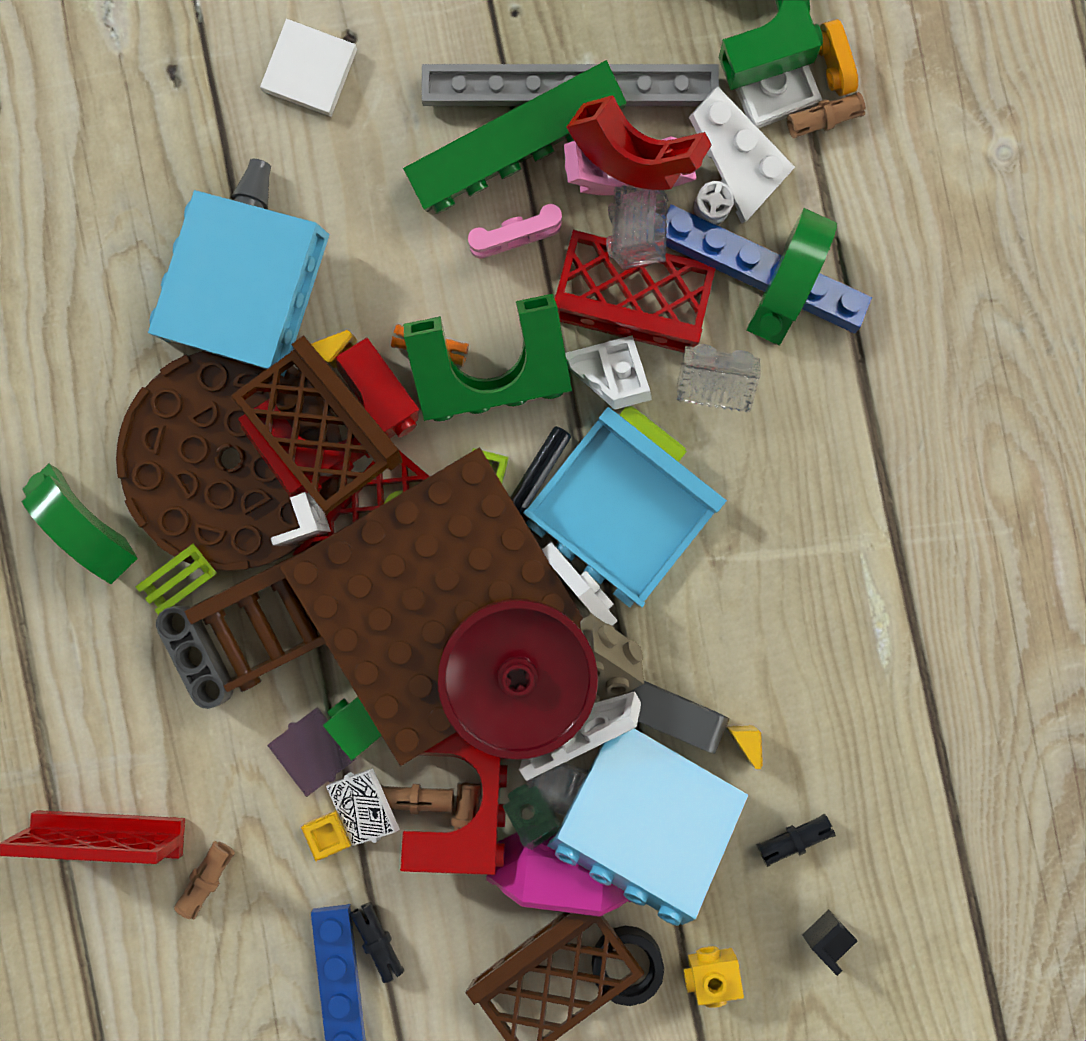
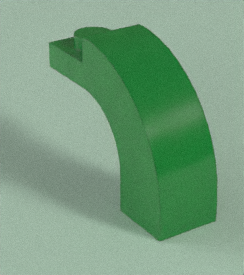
[746,208,838,346]
[21,463,138,584]

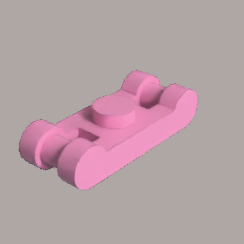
[468,204,562,259]

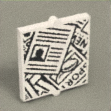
[326,768,400,846]

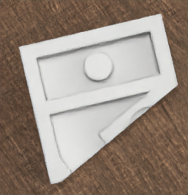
[565,335,652,410]
[542,542,617,626]

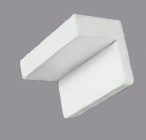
[271,492,331,546]

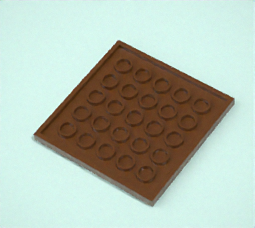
[279,447,583,766]

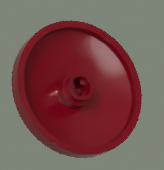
[438,599,598,759]

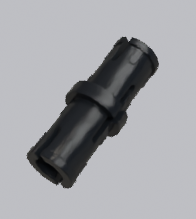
[756,814,836,867]
[349,902,405,983]

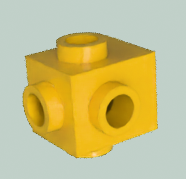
[683,946,744,1008]

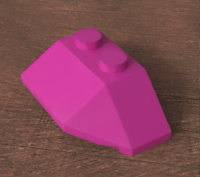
[486,825,631,916]

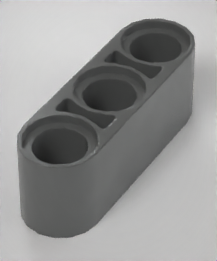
[156,605,234,709]
[628,681,730,754]

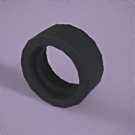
[591,925,665,1006]

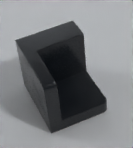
[802,909,858,976]

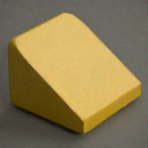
[311,330,357,368]
[727,725,763,769]

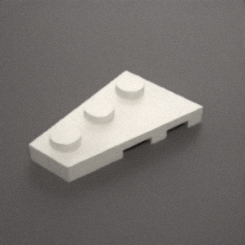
[689,87,795,223]
[519,691,641,781]

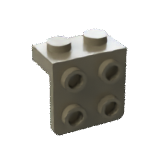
[580,614,644,703]

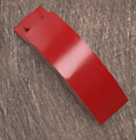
[566,95,712,190]

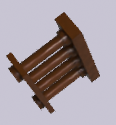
[184,546,325,692]

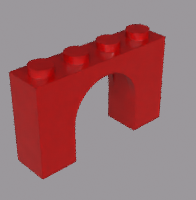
[238,337,419,497]
[400,732,508,875]

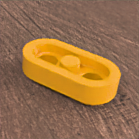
[818,19,858,96]

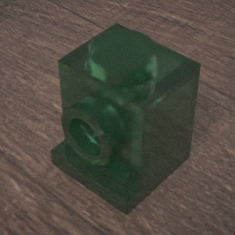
[503,784,561,850]

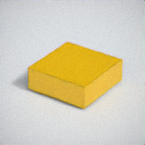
[301,810,351,861]

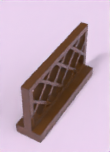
[231,335,403,515]
[465,912,644,1041]

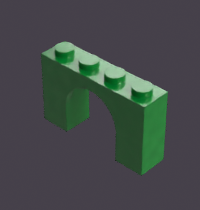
[718,0,823,90]
[403,294,572,421]

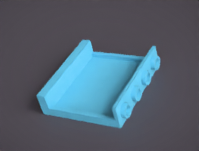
[148,190,330,377]
[523,407,727,608]
[547,728,748,926]

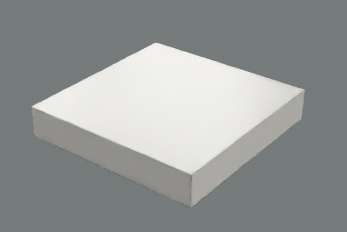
[260,19,357,117]
[736,65,822,129]

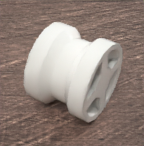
[693,181,734,225]

